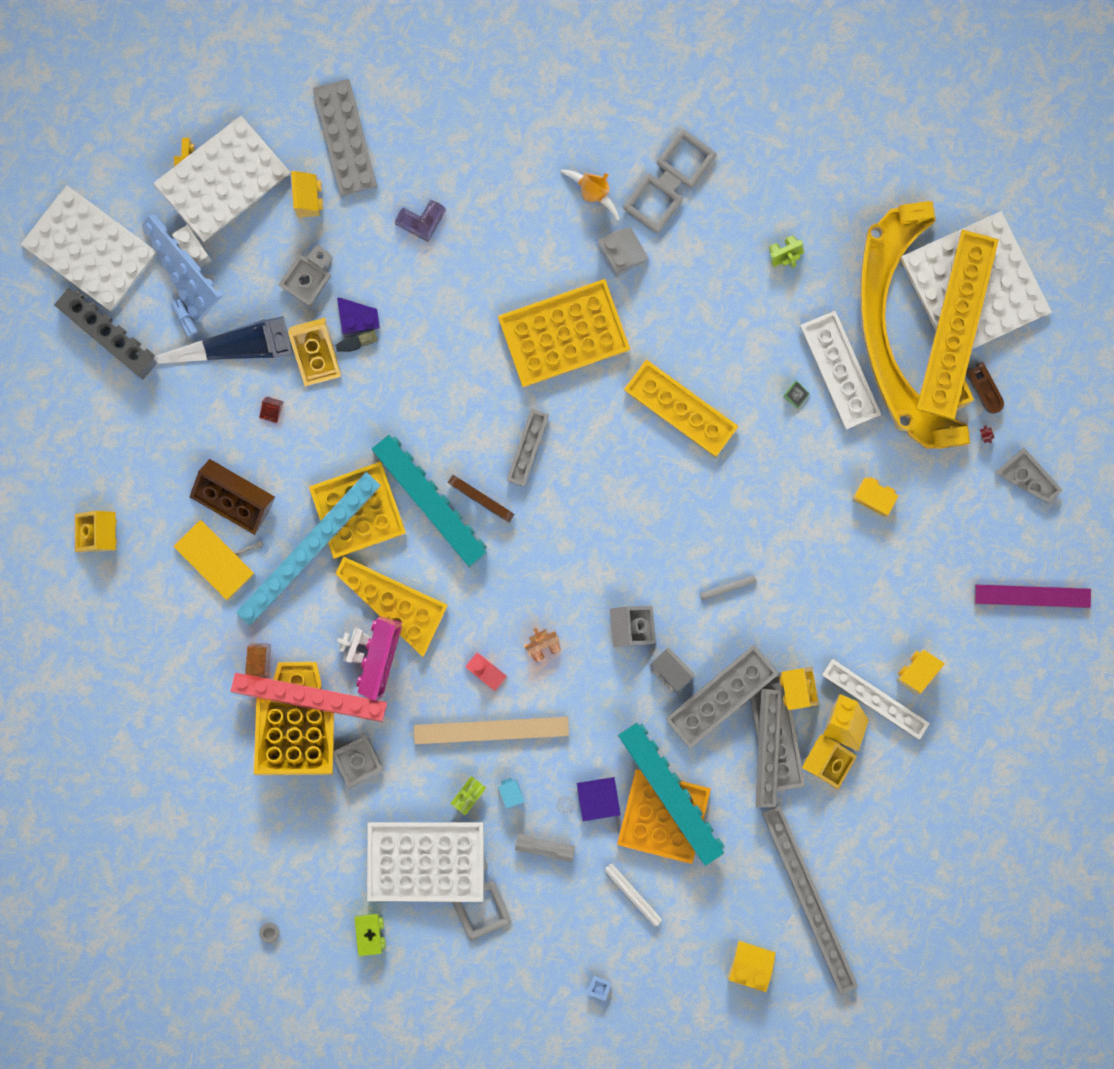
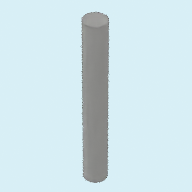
[700,575,757,601]

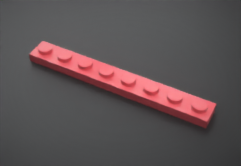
[230,672,387,723]

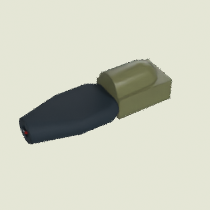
[335,330,378,352]

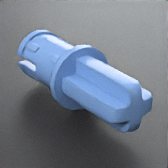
[170,300,198,336]

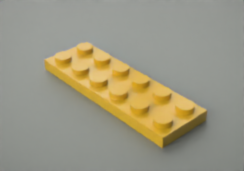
[624,359,739,458]

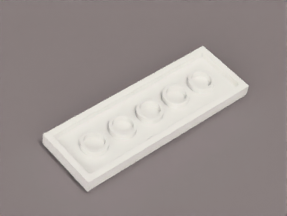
[800,311,881,430]

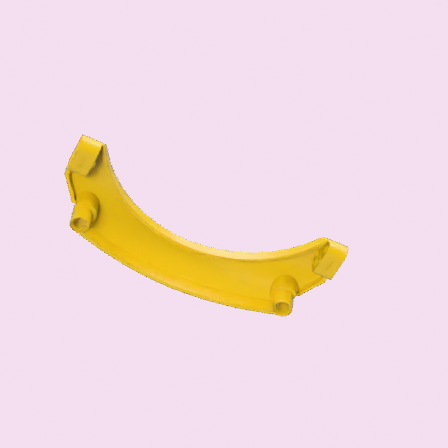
[860,201,971,449]

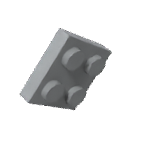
[334,735,383,787]

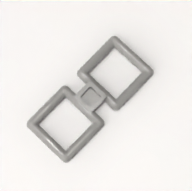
[623,129,717,233]
[453,858,511,940]

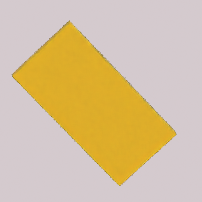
[173,519,255,601]

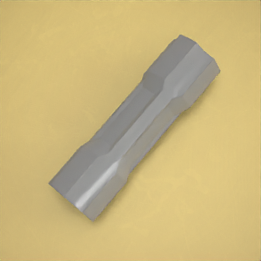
[515,834,575,862]

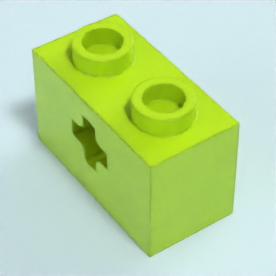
[354,913,386,956]

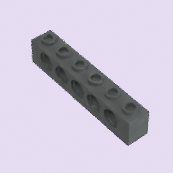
[54,288,158,380]

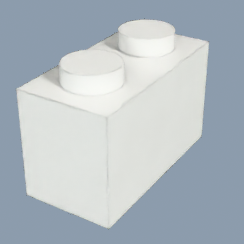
[172,225,212,268]

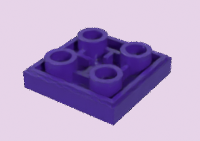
[576,777,621,822]

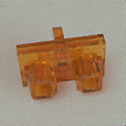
[524,628,561,662]

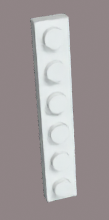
[822,659,930,740]

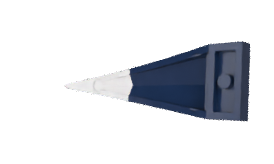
[153,316,293,364]

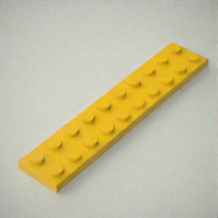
[916,229,999,420]

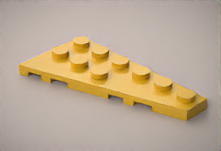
[335,556,448,658]

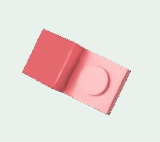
[465,652,507,691]

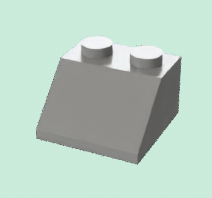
[598,227,649,278]
[610,606,656,647]
[650,647,695,692]

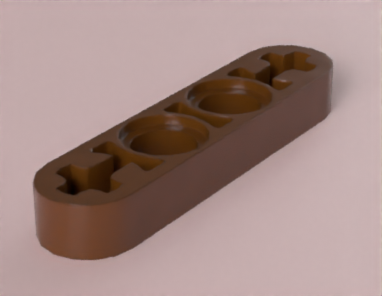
[447,475,515,523]

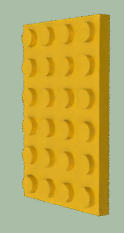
[498,279,630,388]

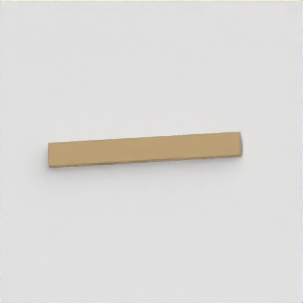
[414,717,569,744]

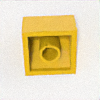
[291,171,323,218]
[75,511,117,552]
[897,650,945,695]
[780,667,819,710]
[823,694,869,751]
[802,734,857,790]
[727,940,776,992]

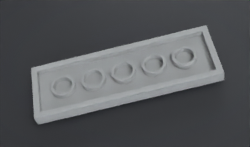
[313,79,377,197]
[666,644,779,749]
[750,672,805,791]

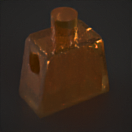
[245,643,271,679]

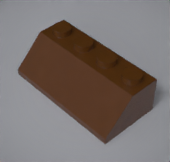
[189,459,275,535]

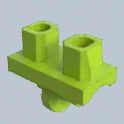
[769,235,804,268]
[450,776,487,816]

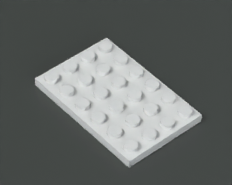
[153,116,291,243]
[20,185,157,312]
[367,822,484,902]

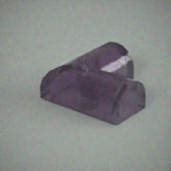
[395,200,446,242]

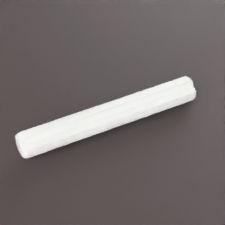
[605,864,662,927]

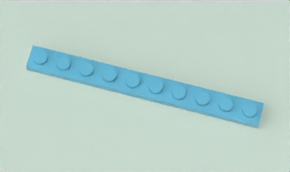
[236,472,381,626]

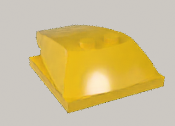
[254,662,335,775]

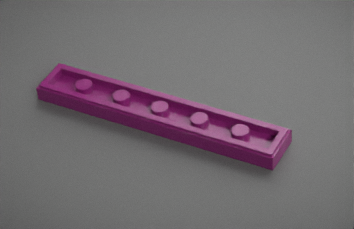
[974,584,1091,608]

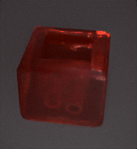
[259,397,284,423]

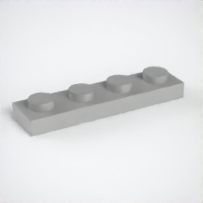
[506,409,549,487]

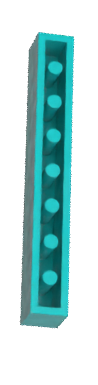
[372,435,487,568]
[617,722,725,866]

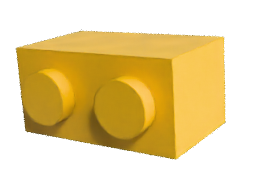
[852,477,899,518]

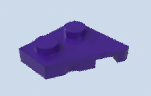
[337,297,380,335]

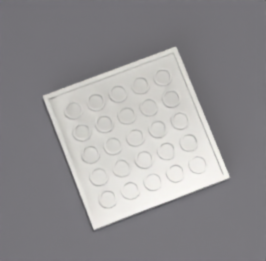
[900,211,1052,349]

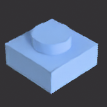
[587,975,612,1001]

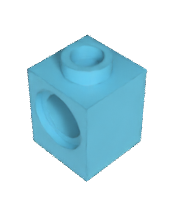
[498,778,525,809]

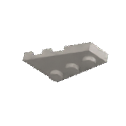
[995,448,1063,503]

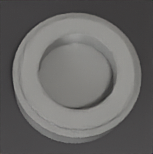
[259,923,280,943]

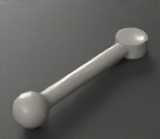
[234,541,264,555]

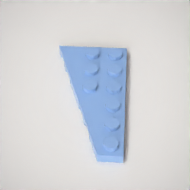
[142,214,223,322]

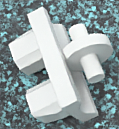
[337,628,371,663]

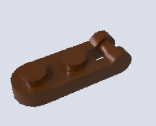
[966,362,1004,414]

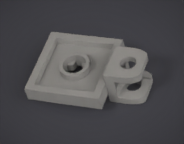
[279,246,332,307]

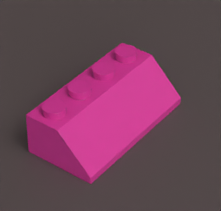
[356,617,403,701]

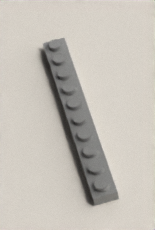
[762,805,858,995]

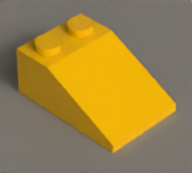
[288,317,341,386]

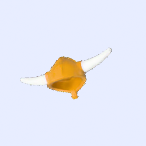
[560,169,619,220]

